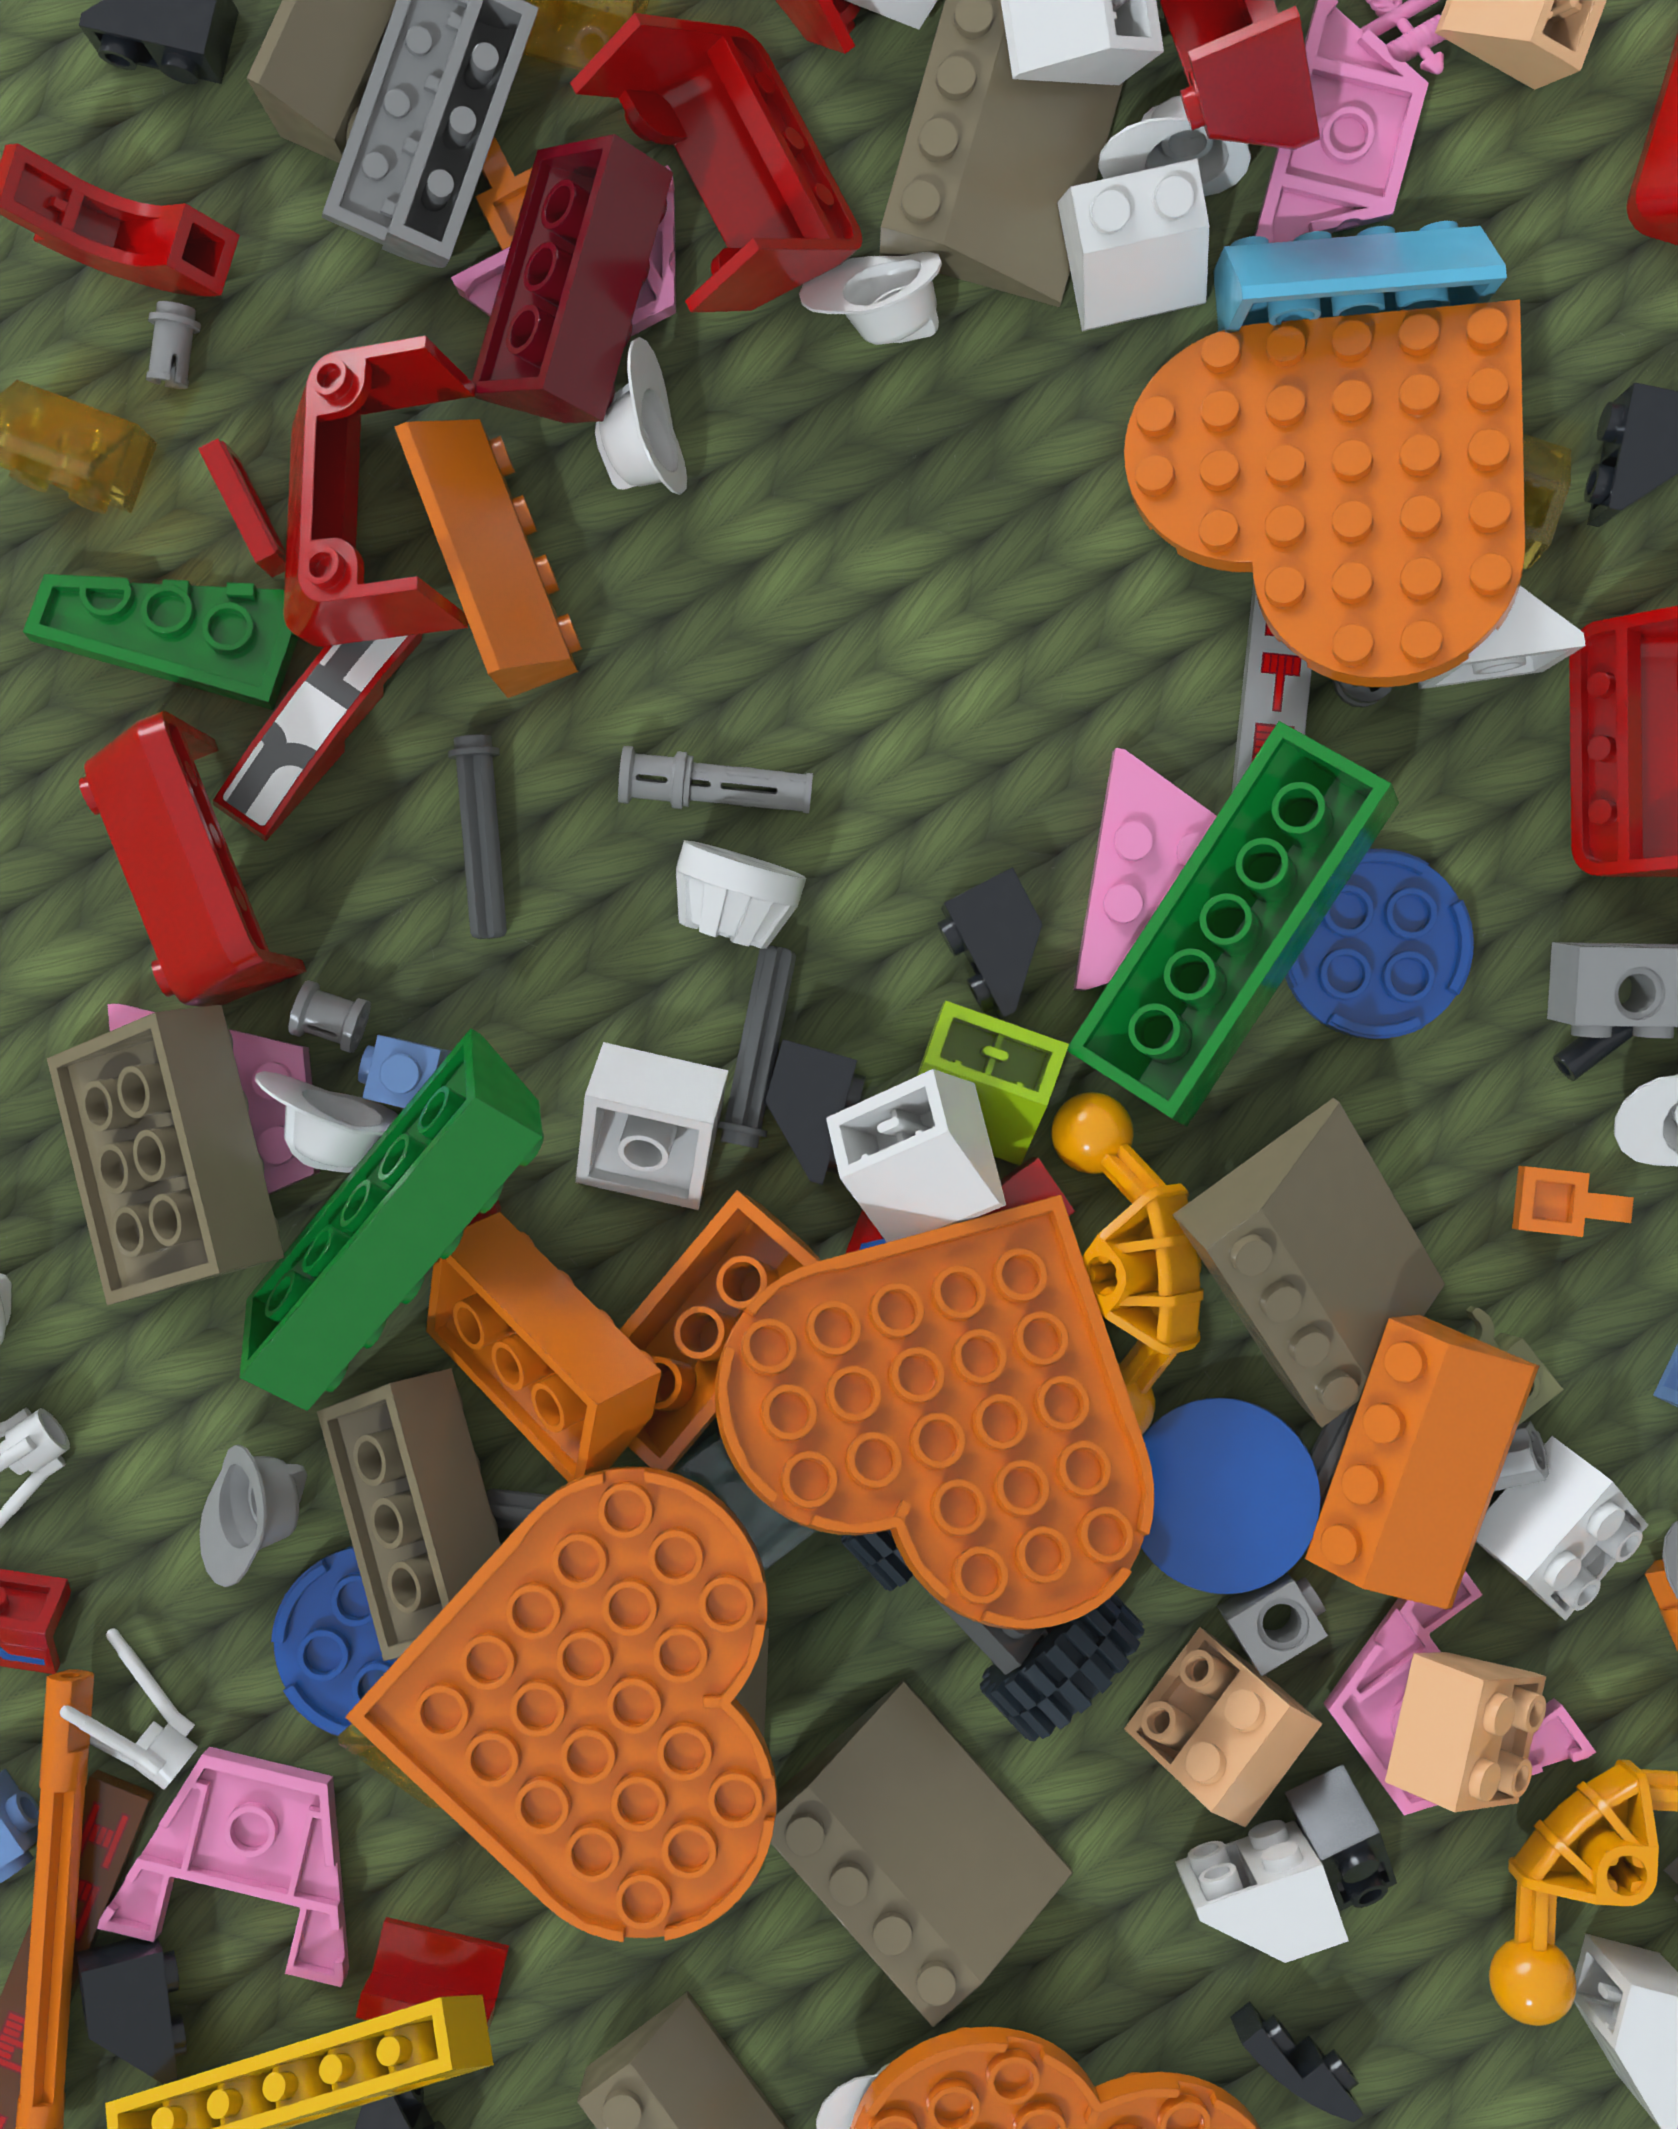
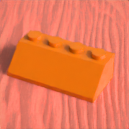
[394,419,582,698]
[620,1190,822,1472]
[426,1212,661,1483]
[1305,1315,1539,1609]

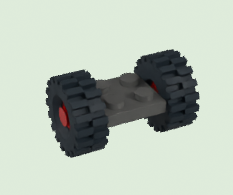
[841,1530,1145,1741]

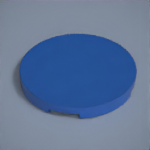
[1285,849,1474,1039]
[1141,1397,1320,1594]
[271,1546,398,1741]

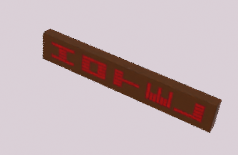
[0,1770,156,2129]

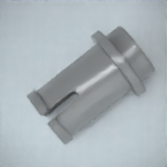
[146,301,201,389]

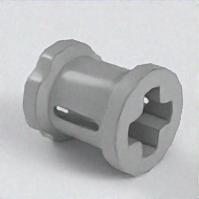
[288,980,371,1053]

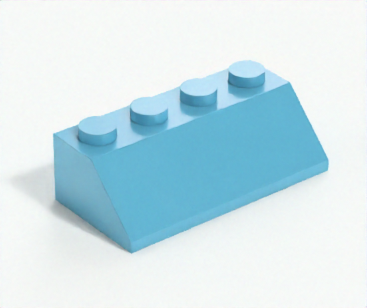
[1213,221,1507,333]

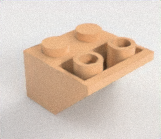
[1435,0,1607,90]
[1124,1627,1322,1827]
[1385,1652,1546,1812]

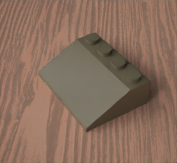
[879,0,1123,307]
[47,1005,284,1306]
[1172,1098,1445,1428]
[770,1678,1073,2027]

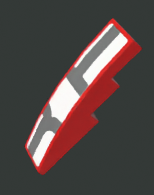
[213,634,422,842]

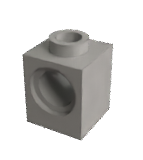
[1217,1572,1328,1676]

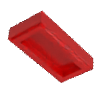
[198,438,286,578]

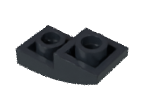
[1230,2001,1364,2122]

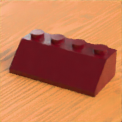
[472,134,673,423]

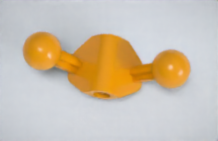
[1051,1092,1204,1435]
[1489,1759,1678,2026]

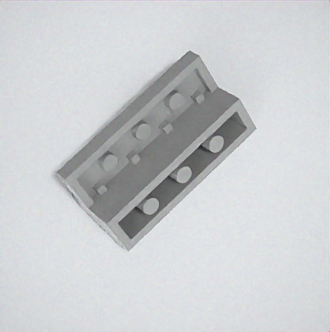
[322,0,539,268]

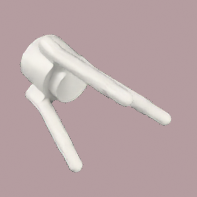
[0,1408,70,1528]
[60,1628,198,1790]

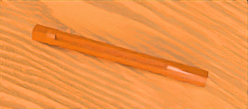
[16,1669,94,2129]

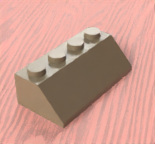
[246,0,396,163]
[317,1368,501,1661]
[577,1991,789,2129]

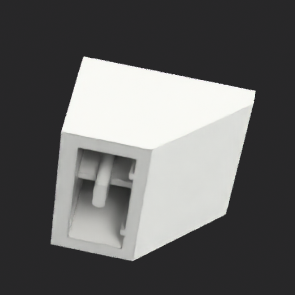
[1001,0,1164,85]
[826,1069,1006,1242]
[1476,1436,1648,1621]
[1175,1820,1349,1963]
[1574,1933,1678,2129]

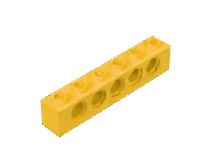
[105,1995,494,2129]

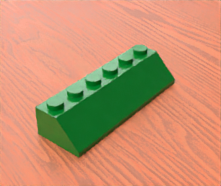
[1067,721,1399,1127]
[239,1028,544,1411]

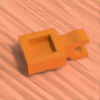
[475,137,532,251]
[1512,1166,1634,1237]

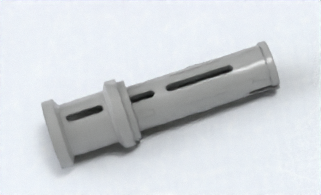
[618,746,813,814]

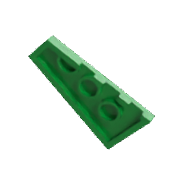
[23,574,299,710]

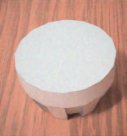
[676,840,806,949]

